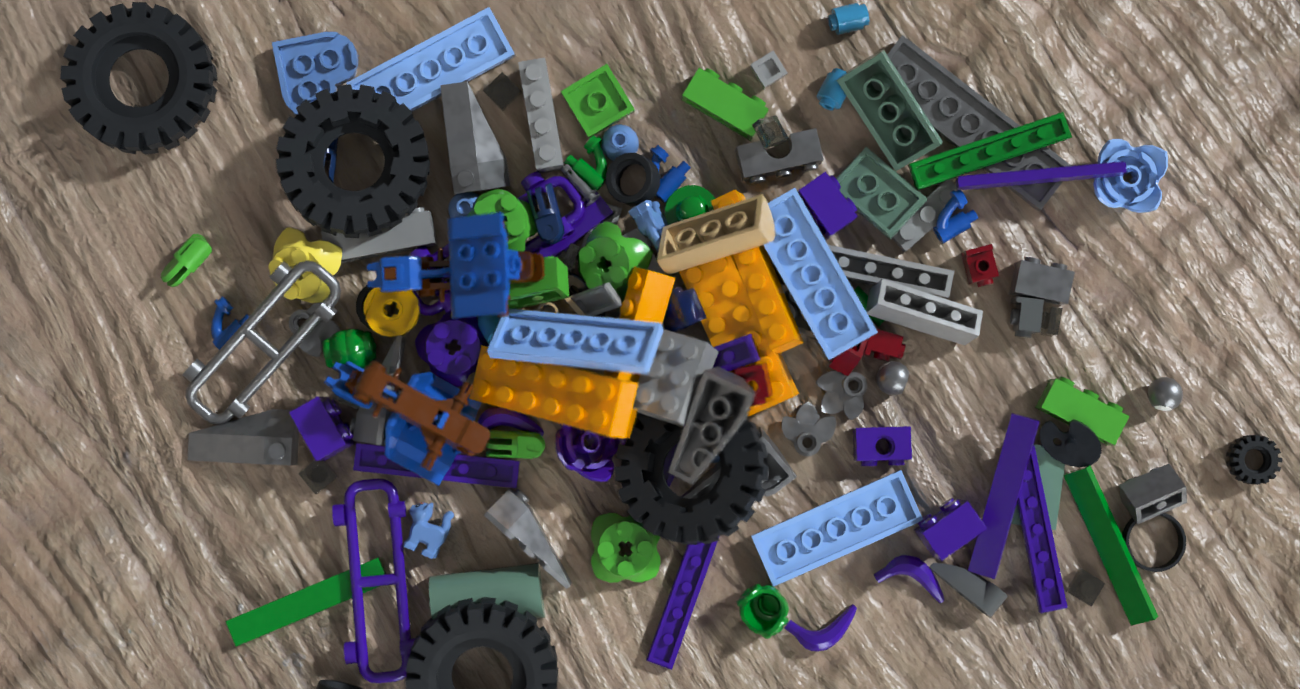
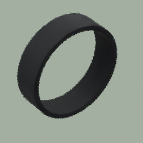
[1122,513,1186,572]

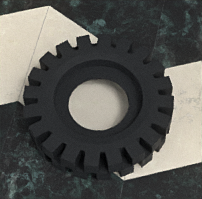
[60,2,218,155]
[276,84,430,238]
[615,413,769,545]
[405,597,558,689]

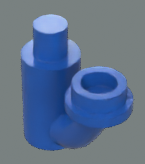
[650,145,691,203]
[933,189,978,244]
[211,296,249,350]

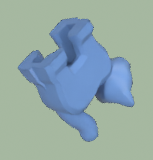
[628,200,668,252]
[403,502,454,559]

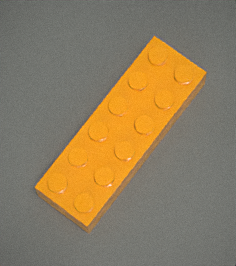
[679,255,799,417]
[469,346,638,438]

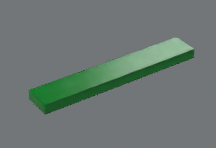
[908,112,1072,190]
[1064,465,1158,626]
[225,557,386,646]

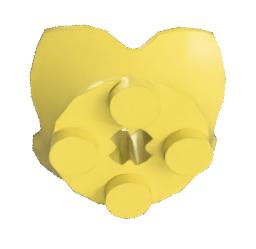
[269,227,342,303]

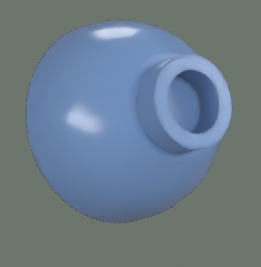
[601,124,639,161]
[448,192,479,218]

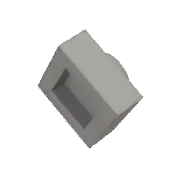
[750,51,788,89]

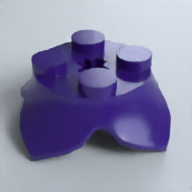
[415,313,489,387]
[555,424,627,482]

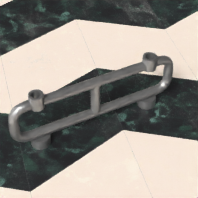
[183,261,341,425]

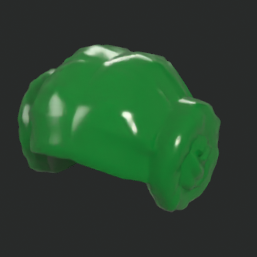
[323,329,377,369]
[736,584,789,639]

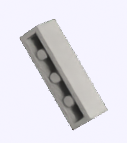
[518,58,564,174]
[321,208,438,264]
[866,279,983,345]

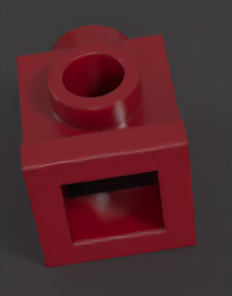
[961,244,999,287]
[863,329,906,362]
[829,339,868,376]
[735,363,773,406]

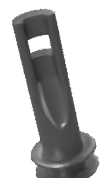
[561,164,600,206]

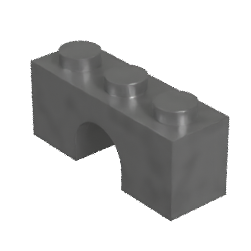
[735,128,824,184]

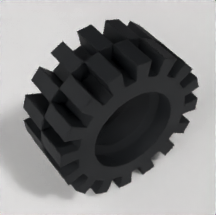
[1226,435,1282,485]

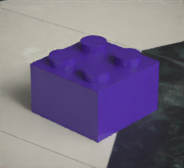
[798,171,858,241]
[289,396,355,461]
[914,498,987,561]

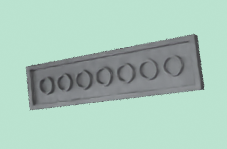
[887,35,1071,211]

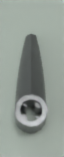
[929,563,1008,618]

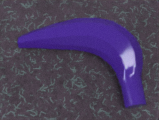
[478,406,544,436]
[874,555,945,603]
[784,604,857,651]

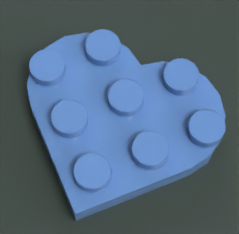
[272,32,358,115]

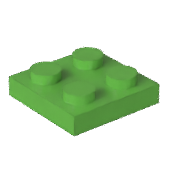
[561,64,635,139]

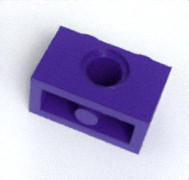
[853,427,912,466]

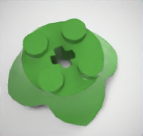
[467,189,537,252]
[578,221,653,302]
[591,513,661,583]

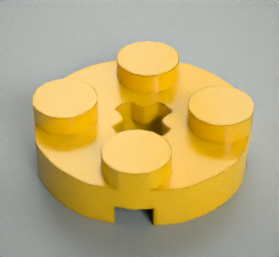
[363,288,420,337]

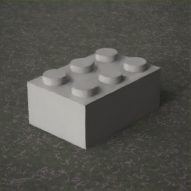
[633,329,718,427]

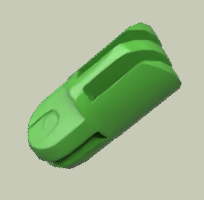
[161,234,212,287]
[486,430,545,459]

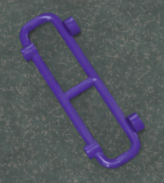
[408,171,585,316]
[332,478,415,683]

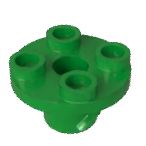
[665,185,715,225]

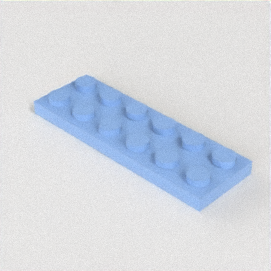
[346,7,515,111]
[764,188,878,360]
[487,309,663,374]
[751,470,923,587]

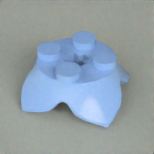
[1093,139,1168,213]

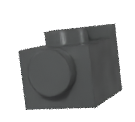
[1010,297,1044,338]

